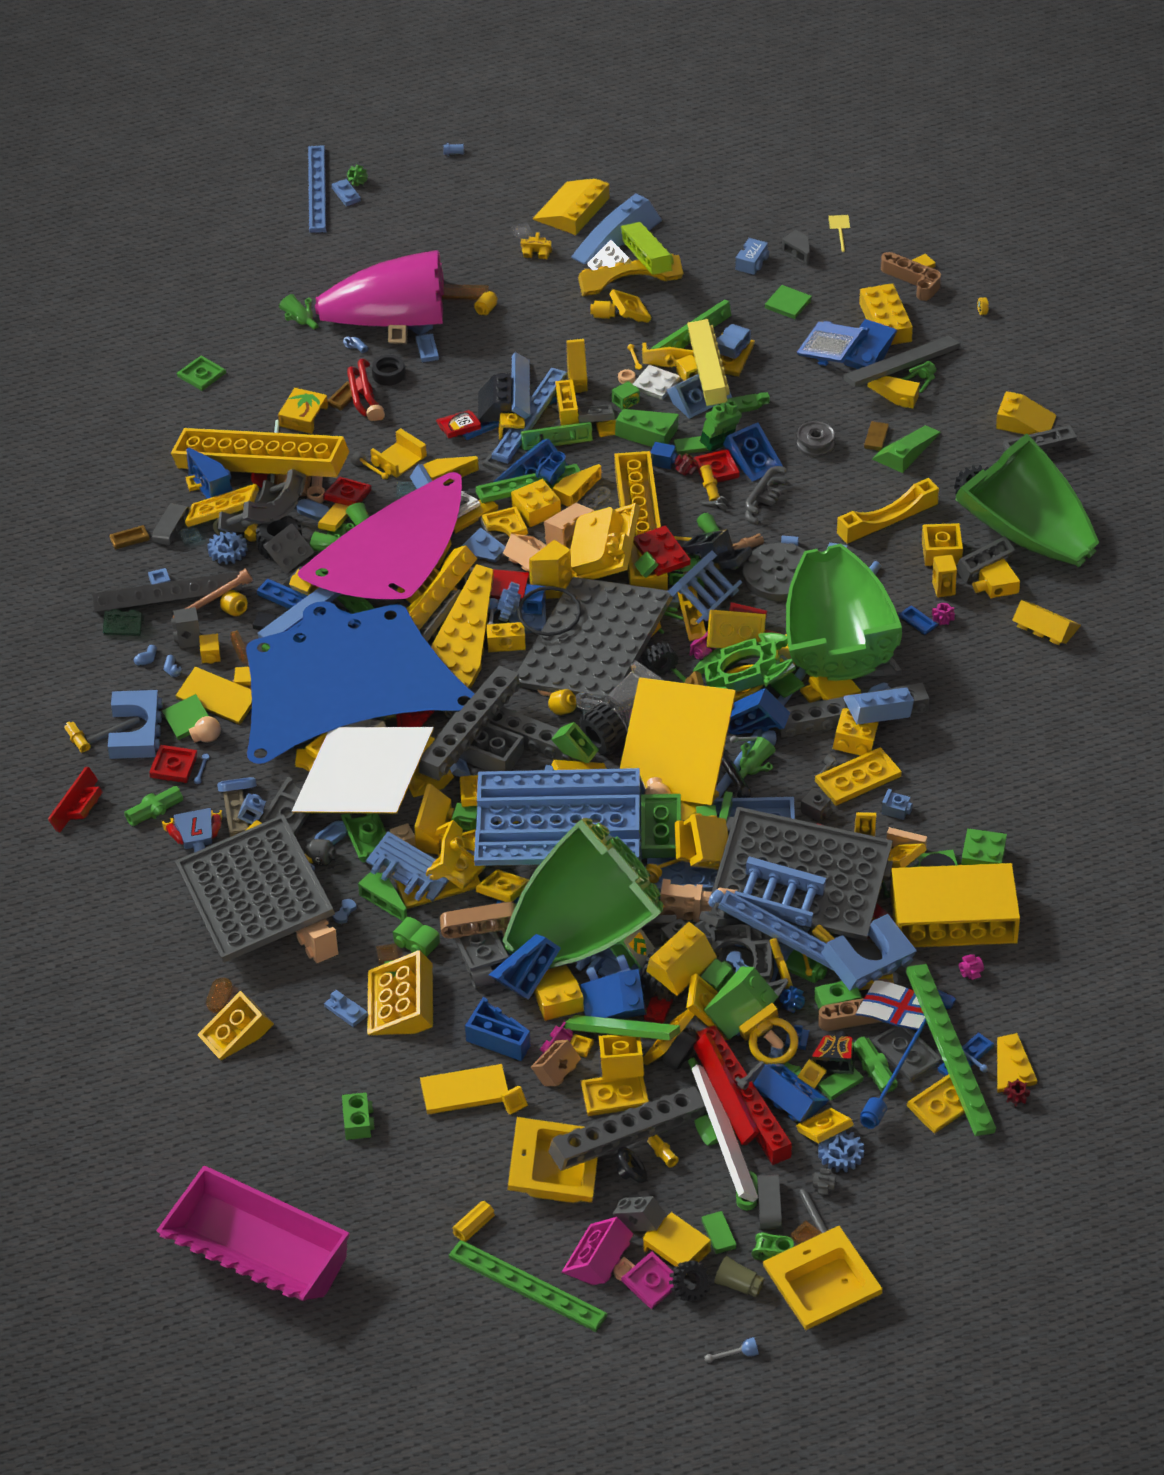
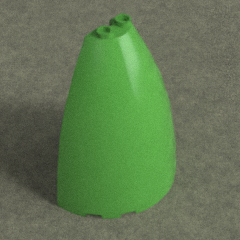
[955,433,1099,568]
[786,544,902,681]
[503,818,663,968]

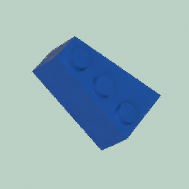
[728,688,790,735]
[489,934,561,1000]
[465,997,531,1061]

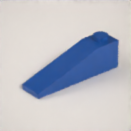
[493,438,568,482]

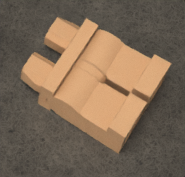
[660,879,712,922]

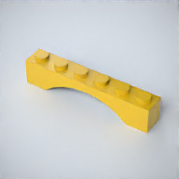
[578,254,683,296]
[837,478,939,544]
[406,545,478,630]

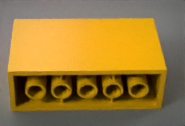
[890,863,1020,947]

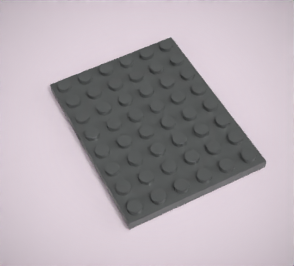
[517,577,674,702]
[709,807,893,941]
[175,814,335,963]

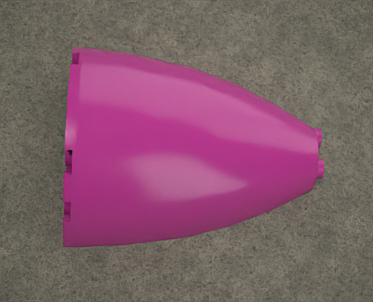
[315,250,444,326]

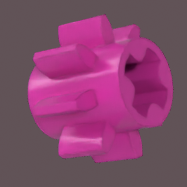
[932,603,955,625]
[959,954,984,980]

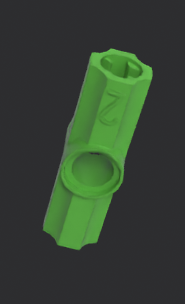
[124,786,183,826]
[854,1036,898,1093]

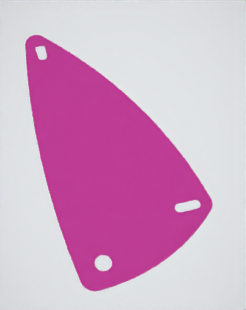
[298,472,462,599]

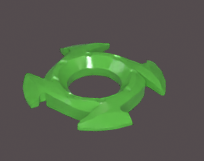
[693,633,793,692]

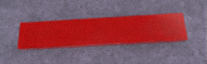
[693,1033,759,1145]

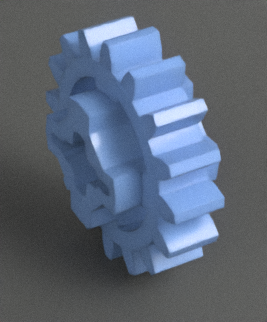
[207,532,247,564]
[497,582,521,622]
[818,1130,864,1172]

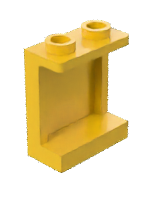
[684,813,729,870]
[643,1212,711,1274]

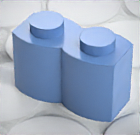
[716,324,751,359]

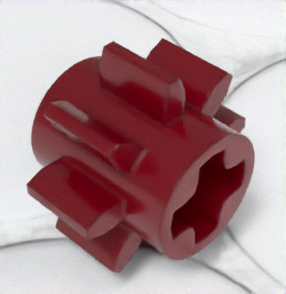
[675,453,697,476]
[1003,1079,1030,1106]

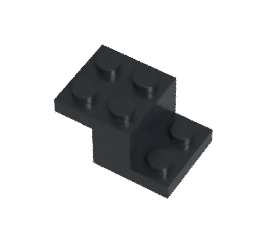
[682,529,752,572]

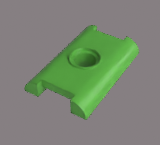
[341,813,386,862]

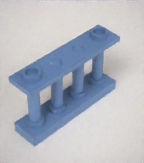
[668,551,742,624]
[735,857,826,927]

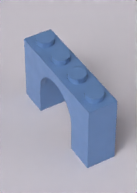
[108,690,163,759]
[821,914,917,991]

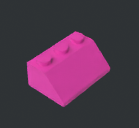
[562,1217,633,1285]

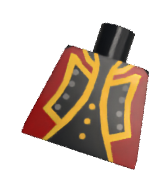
[812,1031,855,1074]

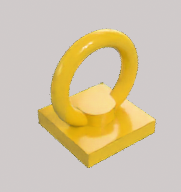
[739,1003,798,1064]

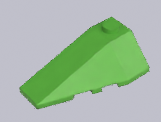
[872,425,940,473]

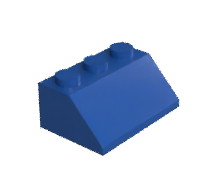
[753,1064,829,1122]

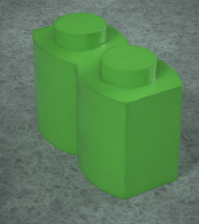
[393,917,440,957]

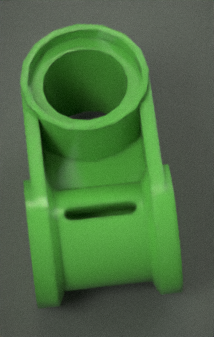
[752,1233,794,1261]

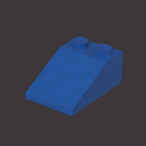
[843,319,897,369]
[723,422,783,482]
[186,447,233,499]
[581,969,647,1019]

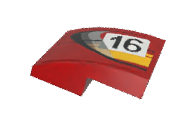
[436,410,481,438]

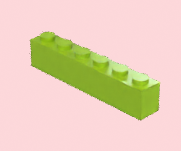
[621,222,674,275]

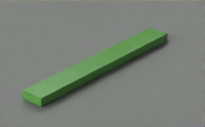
[449,1240,607,1332]

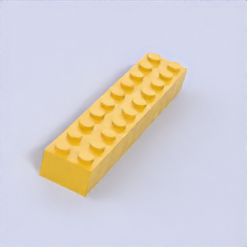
[171,428,349,477]
[614,451,668,590]

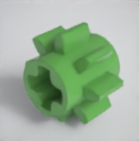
[347,165,368,186]

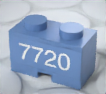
[735,238,769,275]

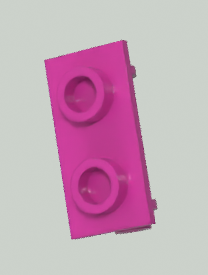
[689,631,717,659]
[539,1021,573,1058]

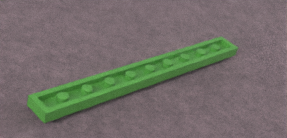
[906,964,996,1136]

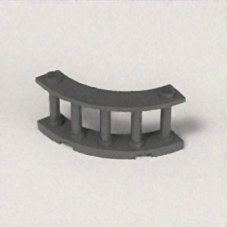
[218,469,306,533]

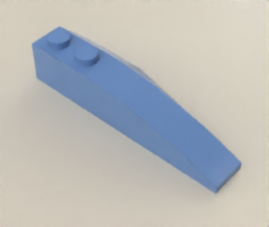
[571,194,662,265]

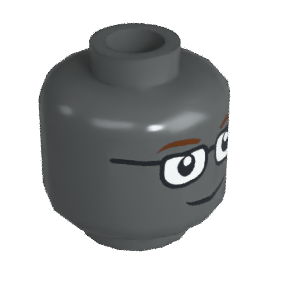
[306,839,336,865]

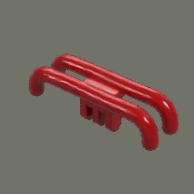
[347,358,379,417]

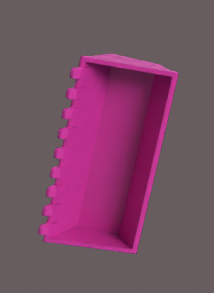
[156,1165,349,1301]

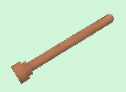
[173,568,253,618]

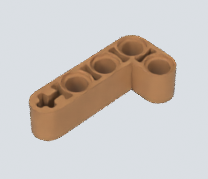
[881,252,941,301]
[440,902,516,939]
[818,979,890,1031]

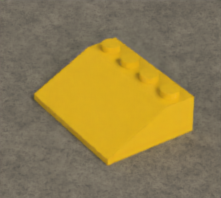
[533,179,610,235]
[368,950,433,1035]

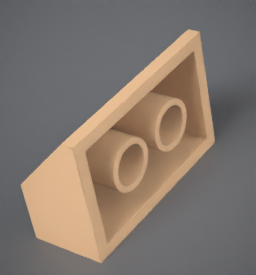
[503,534,546,571]

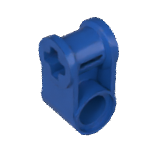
[535,451,565,485]

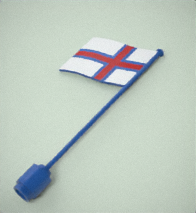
[855,980,943,1129]

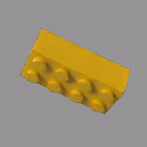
[859,283,913,345]

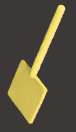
[828,215,850,252]

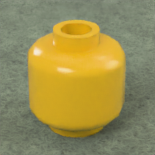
[220,590,248,616]
[548,689,577,715]

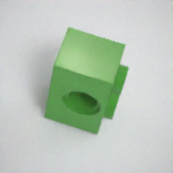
[815,981,862,1009]

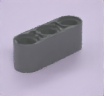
[152,503,190,546]
[757,1175,782,1229]

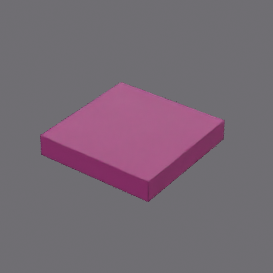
[621,1252,674,1309]

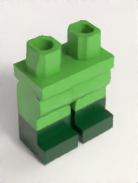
[700,399,742,452]

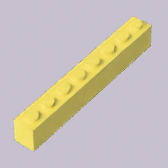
[687,319,730,406]

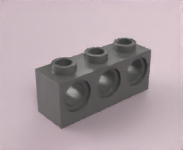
[956,536,1015,583]

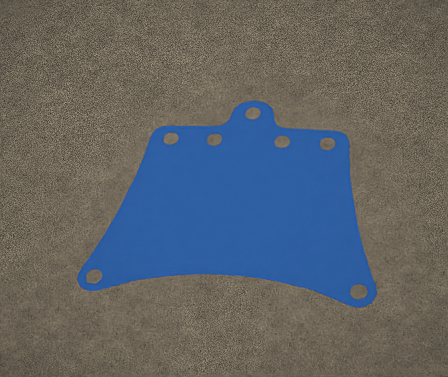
[246,601,474,764]

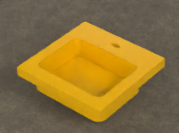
[570,503,640,580]
[507,1117,597,1202]
[763,1226,882,1330]

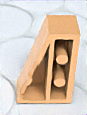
[544,503,594,549]
[296,919,338,963]

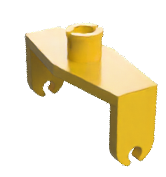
[642,343,695,367]
[426,820,465,880]

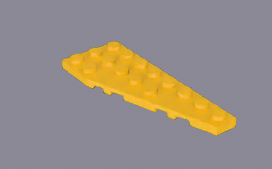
[431,564,494,689]

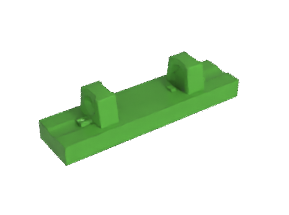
[521,422,593,450]

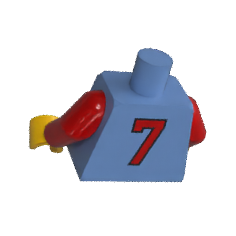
[162,808,222,853]

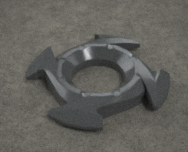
[683,920,788,1003]

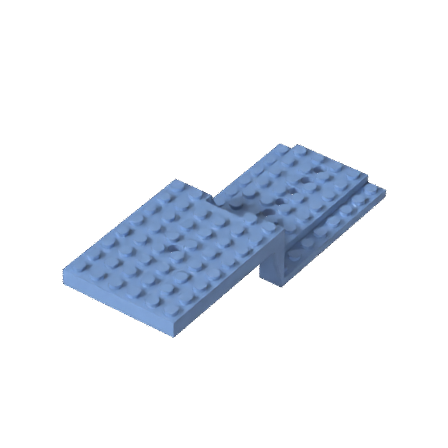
[474,768,795,899]

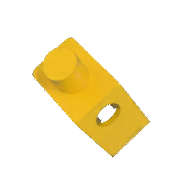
[973,559,1020,598]

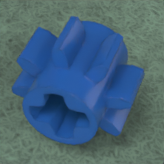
[780,986,805,1013]

